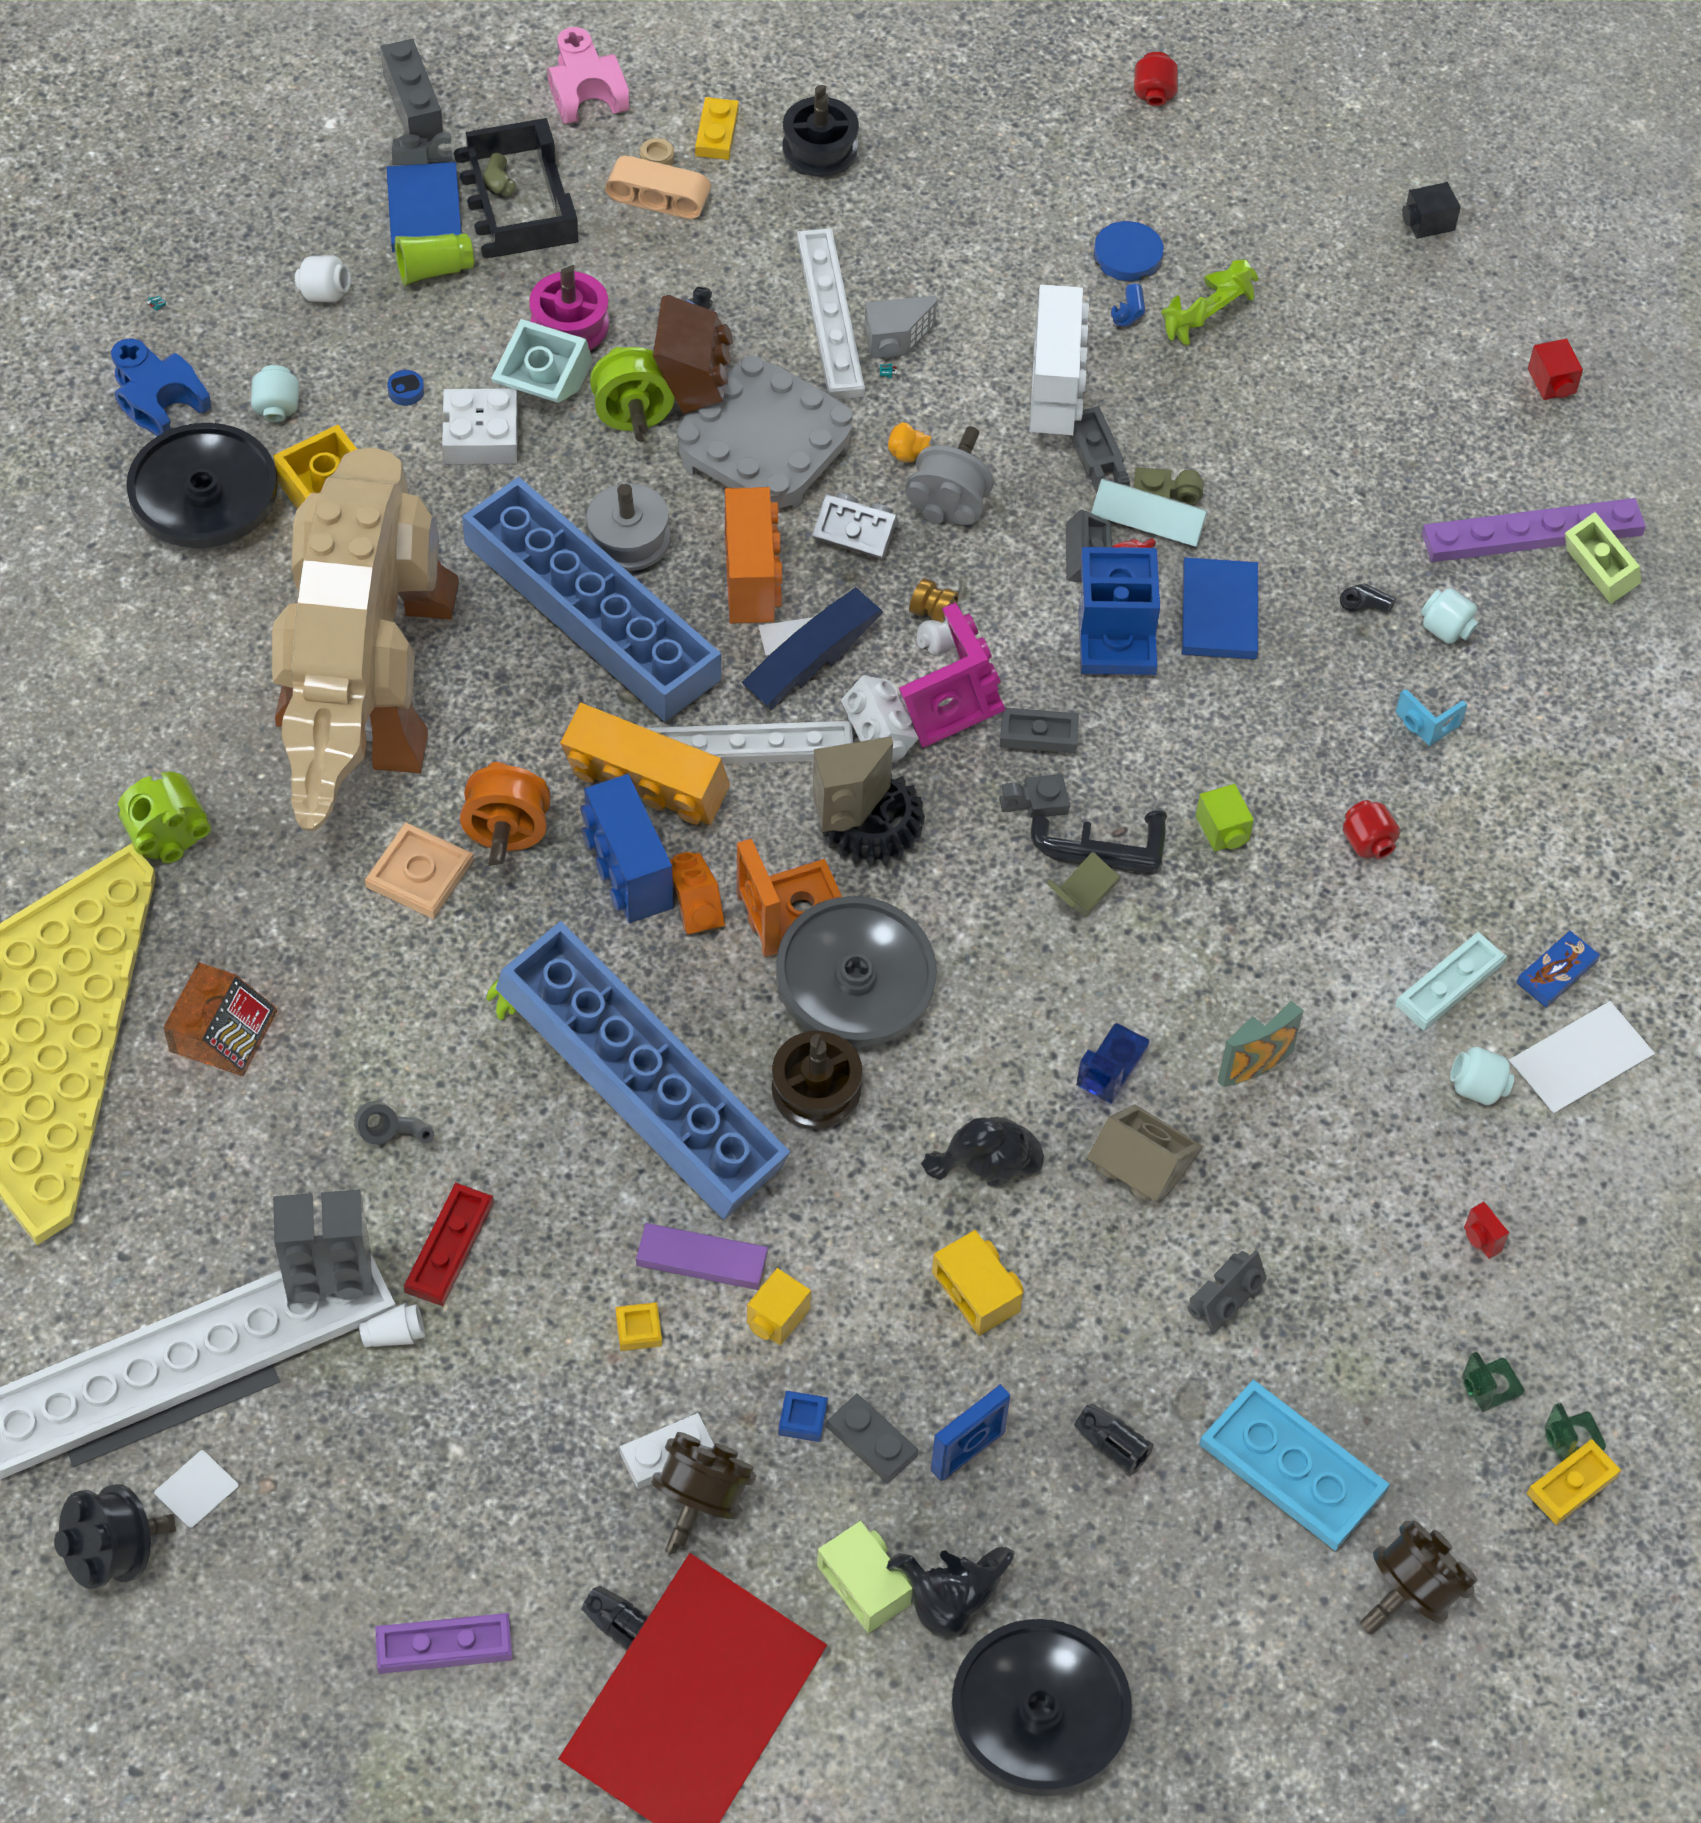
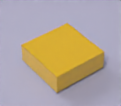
[615,1302,662,1351]

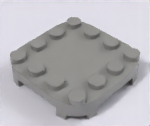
[677,356,852,510]

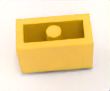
[932,1230,1024,1336]

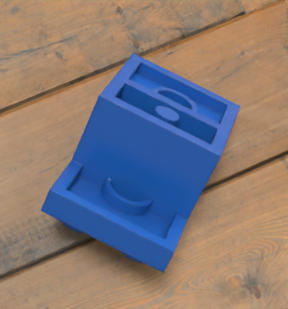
[1078,547,1160,675]

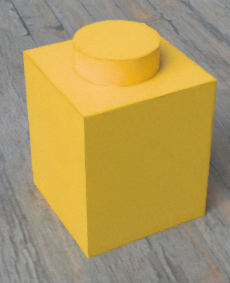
[747,1268,811,1346]

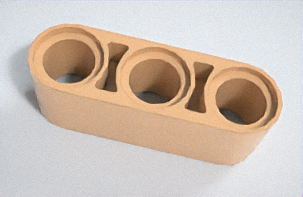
[605,156,711,219]

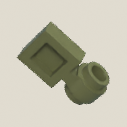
[1134,467,1204,506]

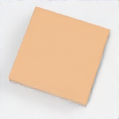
[365,822,474,919]

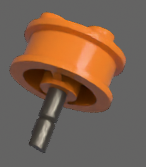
[460,762,551,866]

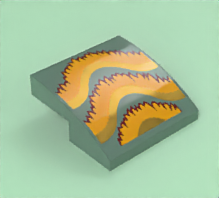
[1217,1001,1304,1087]

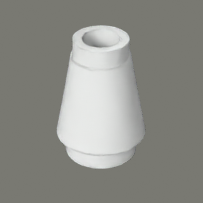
[359,1303,425,1348]

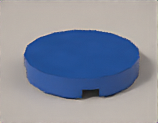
[1093,221,1164,281]

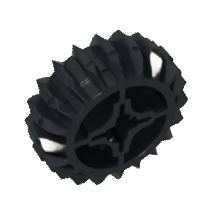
[821,773,925,867]

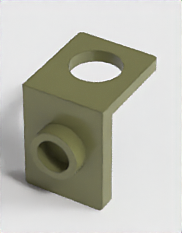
[1046,852,1121,917]

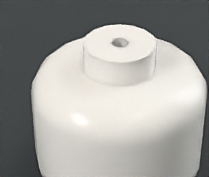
[916,619,955,655]

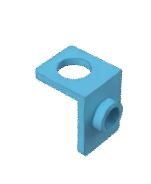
[1396,689,1467,746]

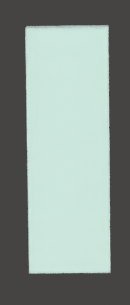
[1091,479,1208,547]
[1395,932,1507,1031]

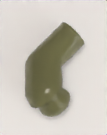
[483,153,516,197]

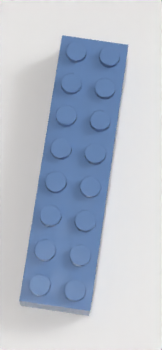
[462,476,721,722]
[496,921,790,1220]

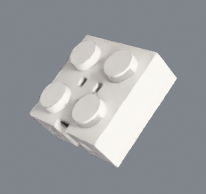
[442,388,518,464]

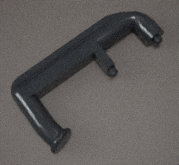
[1030,810,1167,873]

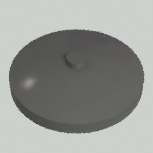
[776,896,937,1047]

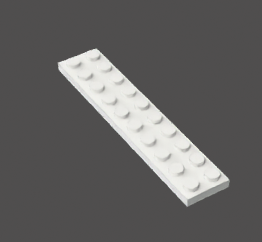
[0,1255,396,1480]

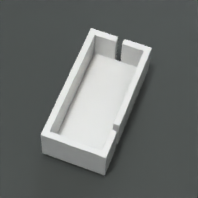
[1029,285,1089,435]

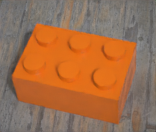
[725,487,782,624]

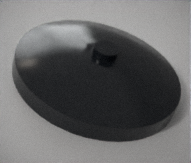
[126,423,278,548]
[951,1619,1132,1796]

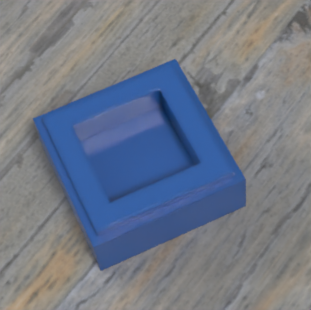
[778,1390,828,1442]

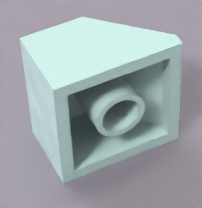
[491,319,593,403]

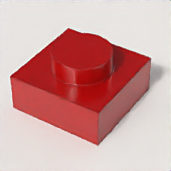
[1464,1201,1509,1259]

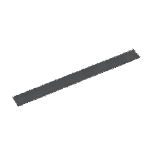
[67,1364,280,1467]

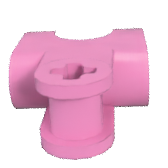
[547,27,629,124]

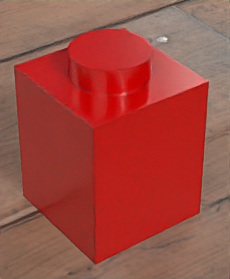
[1527,338,1583,400]

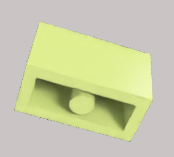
[1565,512,1641,604]
[817,1521,913,1634]

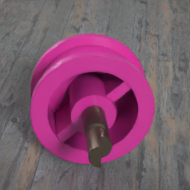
[529,265,609,351]

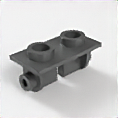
[1188,1250,1267,1334]

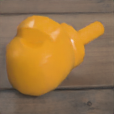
[887,422,932,463]

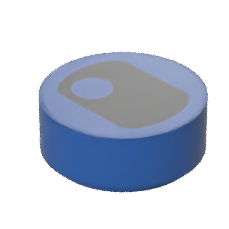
[387,370,424,406]

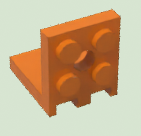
[736,838,842,957]

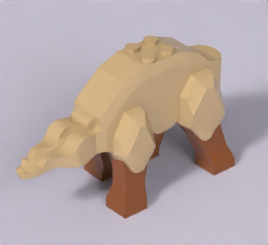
[272,448,459,831]

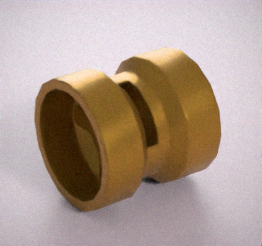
[909,578,959,623]

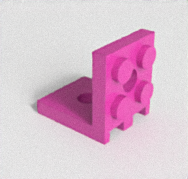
[899,602,1006,748]

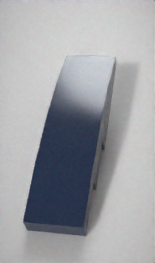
[742,587,883,710]

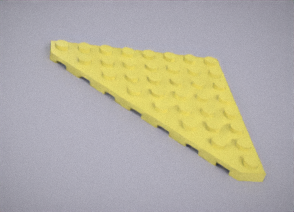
[0,843,156,1245]

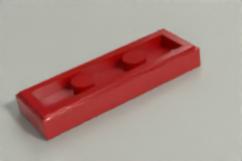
[403,1182,494,1307]

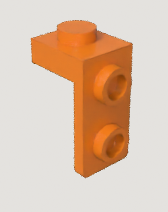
[669,852,725,935]

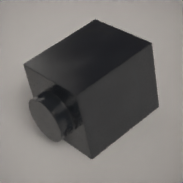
[1402,182,1461,239]

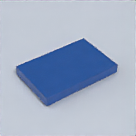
[386,162,461,253]
[1181,557,1258,659]

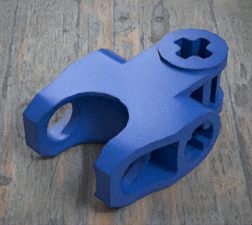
[111,338,212,436]

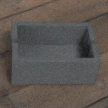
[273,1189,373,1303]

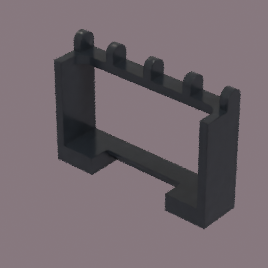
[453,118,579,259]

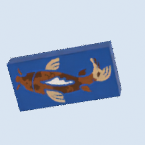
[1516,930,1600,1008]

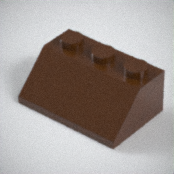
[653,295,733,414]

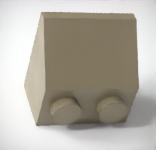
[812,736,893,832]
[1087,1104,1203,1201]

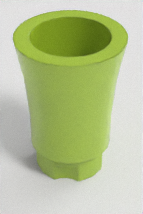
[395,233,474,286]

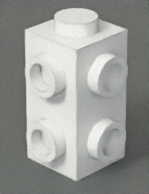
[841,675,919,763]

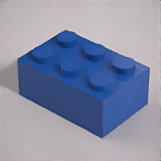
[580,774,673,924]

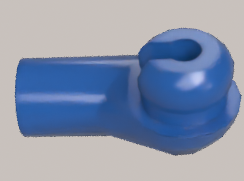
[1111,284,1145,327]

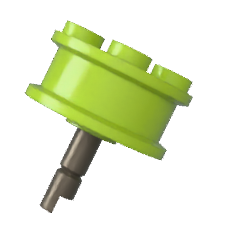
[590,347,675,442]

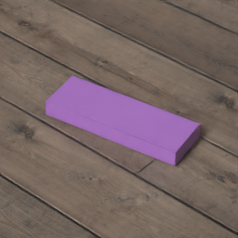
[636,1223,768,1290]
[375,1613,512,1674]

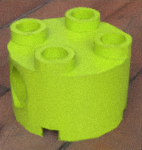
[117,771,211,864]

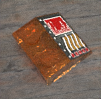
[163,962,277,1077]

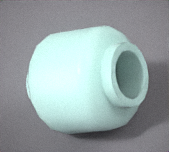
[251,365,299,423]
[1420,588,1479,644]
[1450,1046,1514,1105]

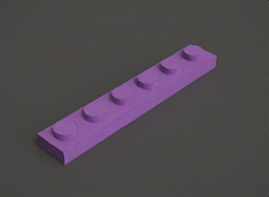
[1422,498,1646,562]

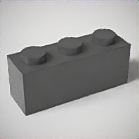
[380,39,443,142]

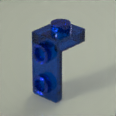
[1076,1023,1149,1104]

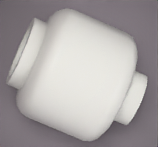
[295,255,351,302]

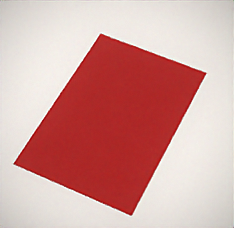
[558,1553,827,1823]

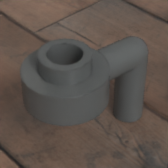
[354,1101,434,1145]

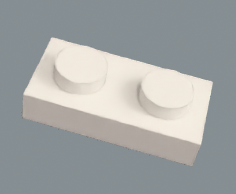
[620,1413,714,1490]

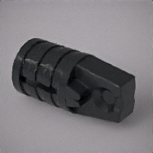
[1074,1404,1154,1475]
[581,1586,649,1651]

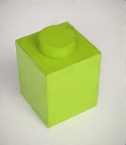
[1195,783,1254,852]

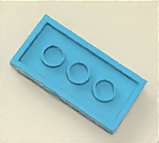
[1199,1379,1390,1551]

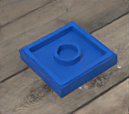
[931,1384,1010,1481]

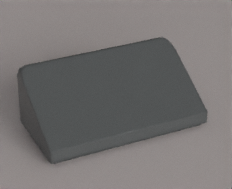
[1066,509,1112,582]

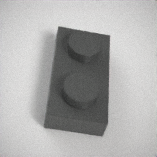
[1000,707,1079,753]
[827,1393,918,1484]

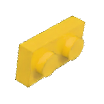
[695,97,739,160]
[1527,1439,1622,1525]

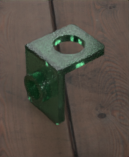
[1462,1351,1524,1412]
[1544,1403,1606,1462]

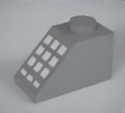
[864,296,937,358]

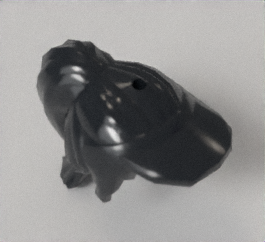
[921,1116,1044,1187]
[886,1547,1015,1637]

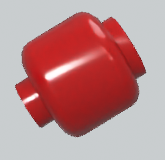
[1134,52,1178,106]
[1342,800,1401,859]

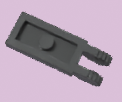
[1070,406,1131,493]

